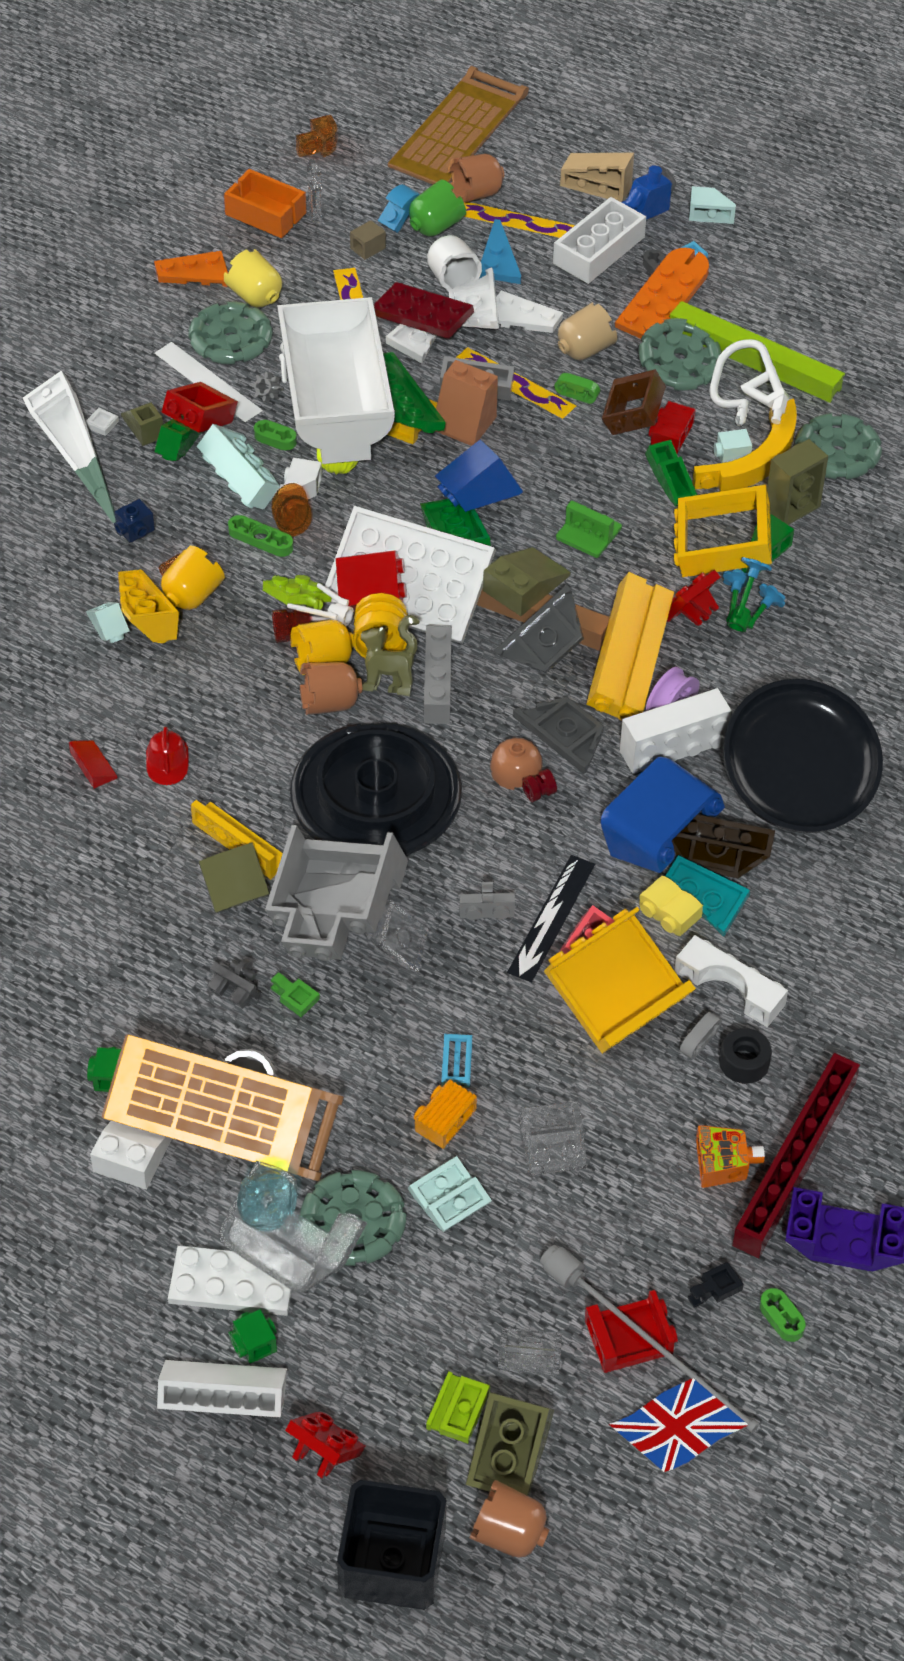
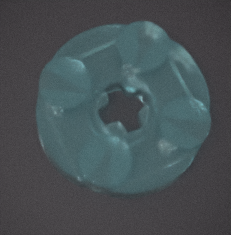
[237,1170,297,1231]

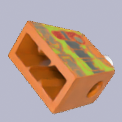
[696,1125,765,1188]

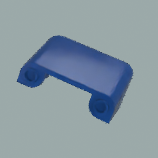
[601,757,725,873]

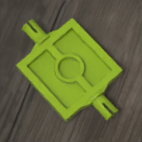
[262,575,331,610]

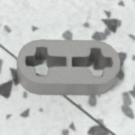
[680,1012,722,1059]

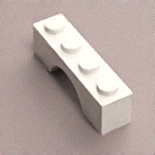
[674,935,788,1027]

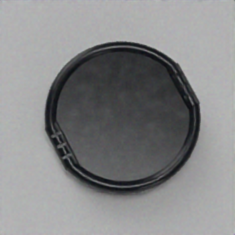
[290,722,462,856]

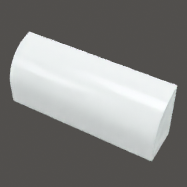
[157,1360,287,1417]

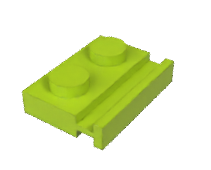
[426,1371,490,1444]

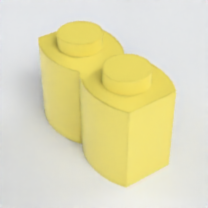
[639,876,703,936]

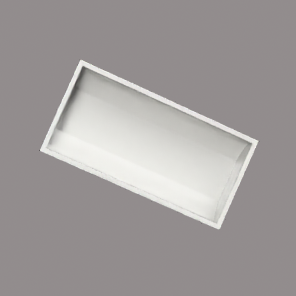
[277,297,395,464]

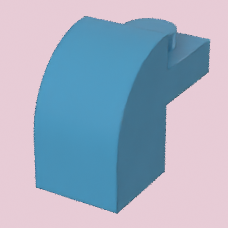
[378,184,420,233]

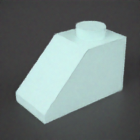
[689,186,736,224]
[86,602,129,643]

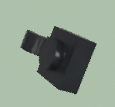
[688,1262,744,1308]

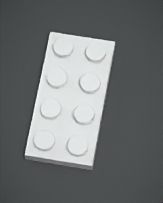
[168,1246,296,1316]

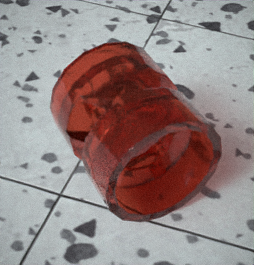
[272,606,311,643]

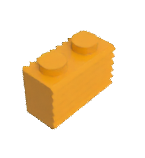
[414,1079,477,1149]

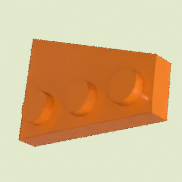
[154,251,228,287]

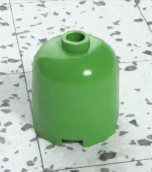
[409,179,466,237]

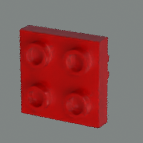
[667,569,721,626]
[285,1412,366,1479]

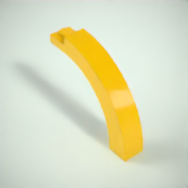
[692,399,797,492]

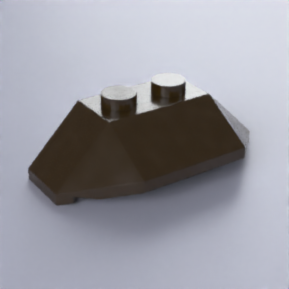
[672,814,775,879]

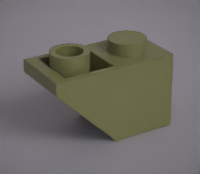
[121,402,163,446]

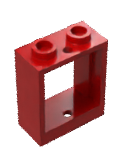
[161,382,238,433]

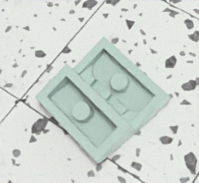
[408,1156,492,1232]

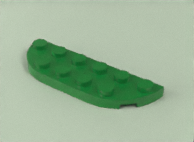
[383,352,446,433]

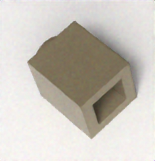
[350,220,386,260]

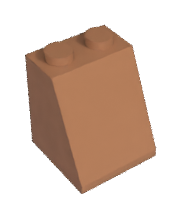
[436,360,498,446]

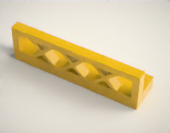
[191,800,283,880]

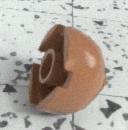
[490,738,543,790]

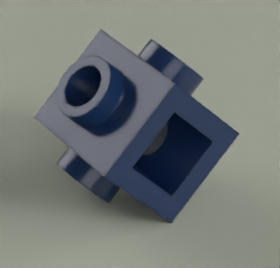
[114,499,155,543]

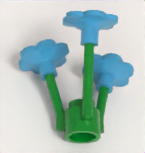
[723,557,786,632]

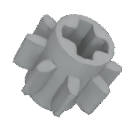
[252,372,283,402]

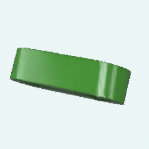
[554,373,600,404]
[254,420,297,451]
[760,1288,806,1342]

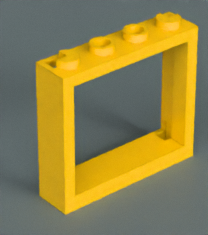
[674,485,772,577]

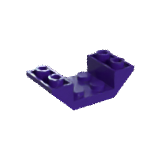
[785,1187,904,1272]

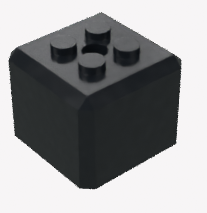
[337,1479,447,1610]

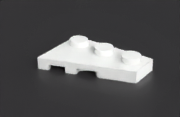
[496,291,563,333]

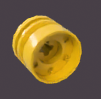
[353,593,408,658]

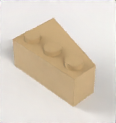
[560,153,634,202]

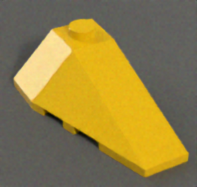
[118,569,179,643]

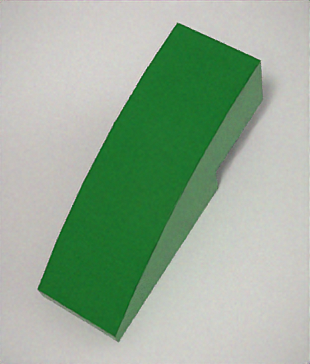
[645,440,697,507]

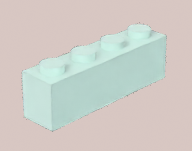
[197,424,280,509]

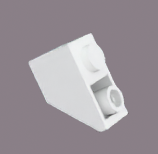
[278,458,322,509]

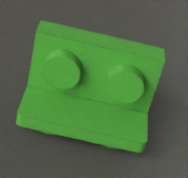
[556,500,622,558]

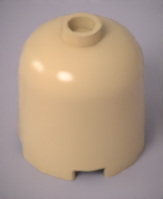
[558,302,617,360]

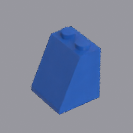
[435,439,523,512]

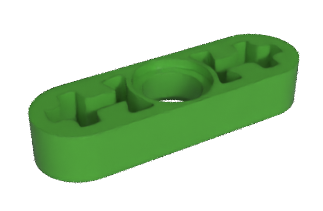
[228,515,293,557]

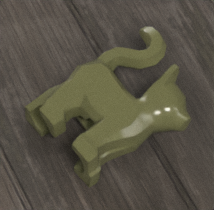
[361,615,420,696]

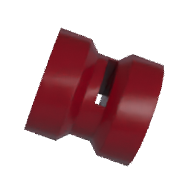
[522,769,557,803]

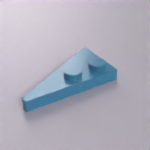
[479,219,521,284]

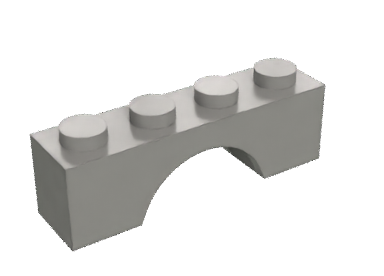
[424,626,452,724]

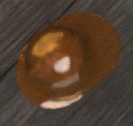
[271,483,312,537]

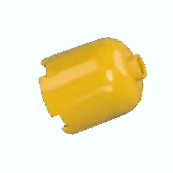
[161,545,225,610]
[291,620,354,675]

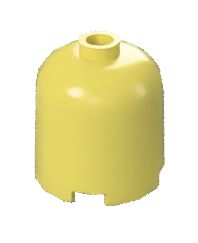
[224,249,282,308]

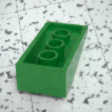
[420,499,492,564]

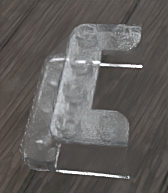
[219,1160,367,1292]

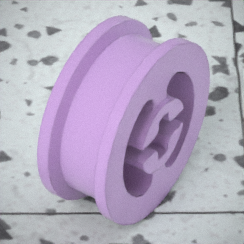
[646,667,699,711]

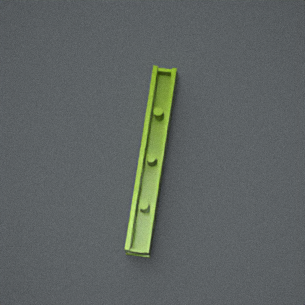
[670,301,845,403]

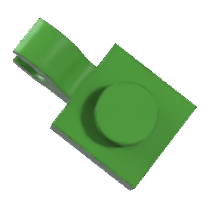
[271,972,320,1017]

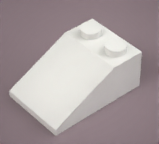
[90,1121,172,1190]

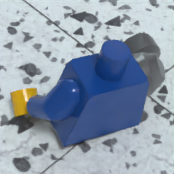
[621,165,677,220]

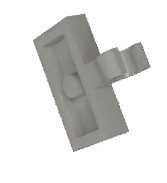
[459,882,515,920]

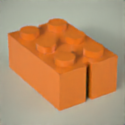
[224,169,306,238]

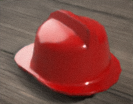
[146,727,189,785]

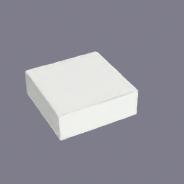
[85,408,119,436]

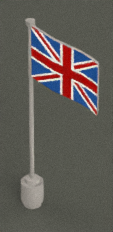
[540,1245,759,1473]

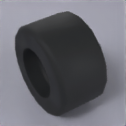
[719,1028,772,1084]

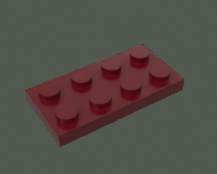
[373,282,474,339]

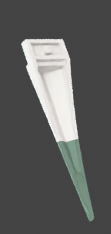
[23,371,116,523]

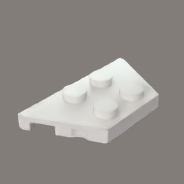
[449,268,499,329]

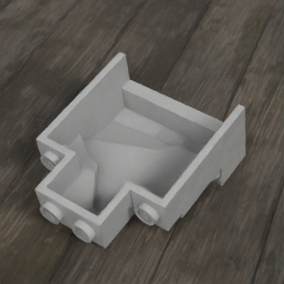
[265,825,408,961]

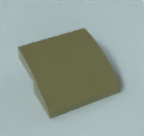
[199,843,269,913]

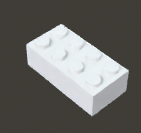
[553,197,646,284]
[620,688,732,774]

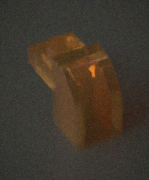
[296,114,337,157]

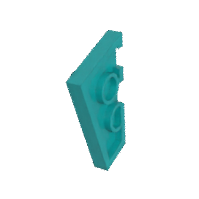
[665,855,750,937]

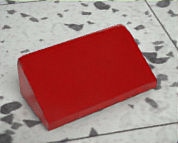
[69,740,117,789]

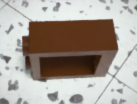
[602,369,666,435]

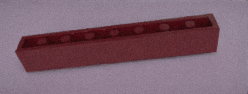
[732,1053,860,1259]

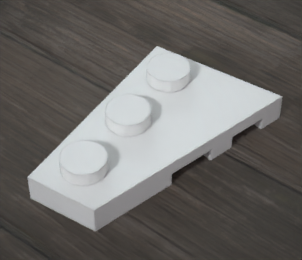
[386,324,437,363]

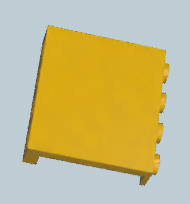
[544,907,696,1054]

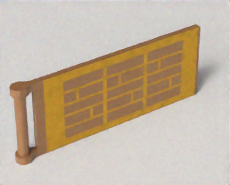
[388,66,529,184]
[102,1034,344,1181]

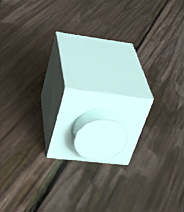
[714,429,752,463]

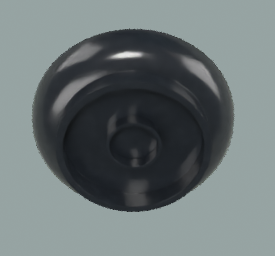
[723,679,883,833]

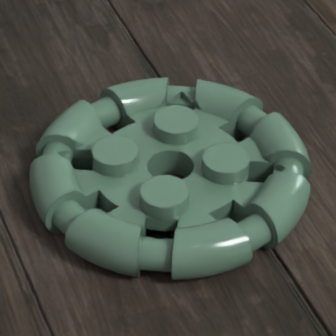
[188,301,273,364]
[638,318,722,391]
[795,413,882,480]
[300,1170,406,1266]

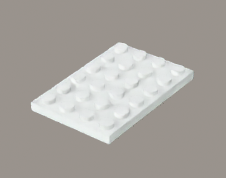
[325,506,496,644]

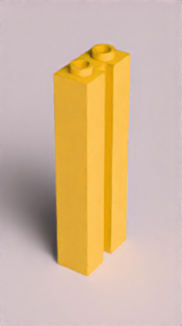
[586,572,674,721]

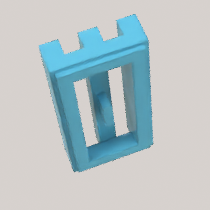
[441,1034,472,1088]

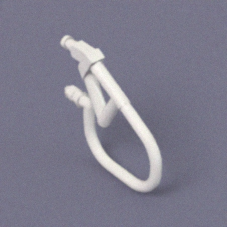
[709,339,790,426]

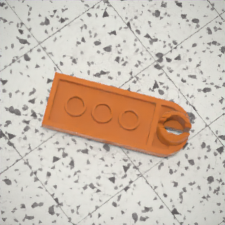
[615,248,709,339]

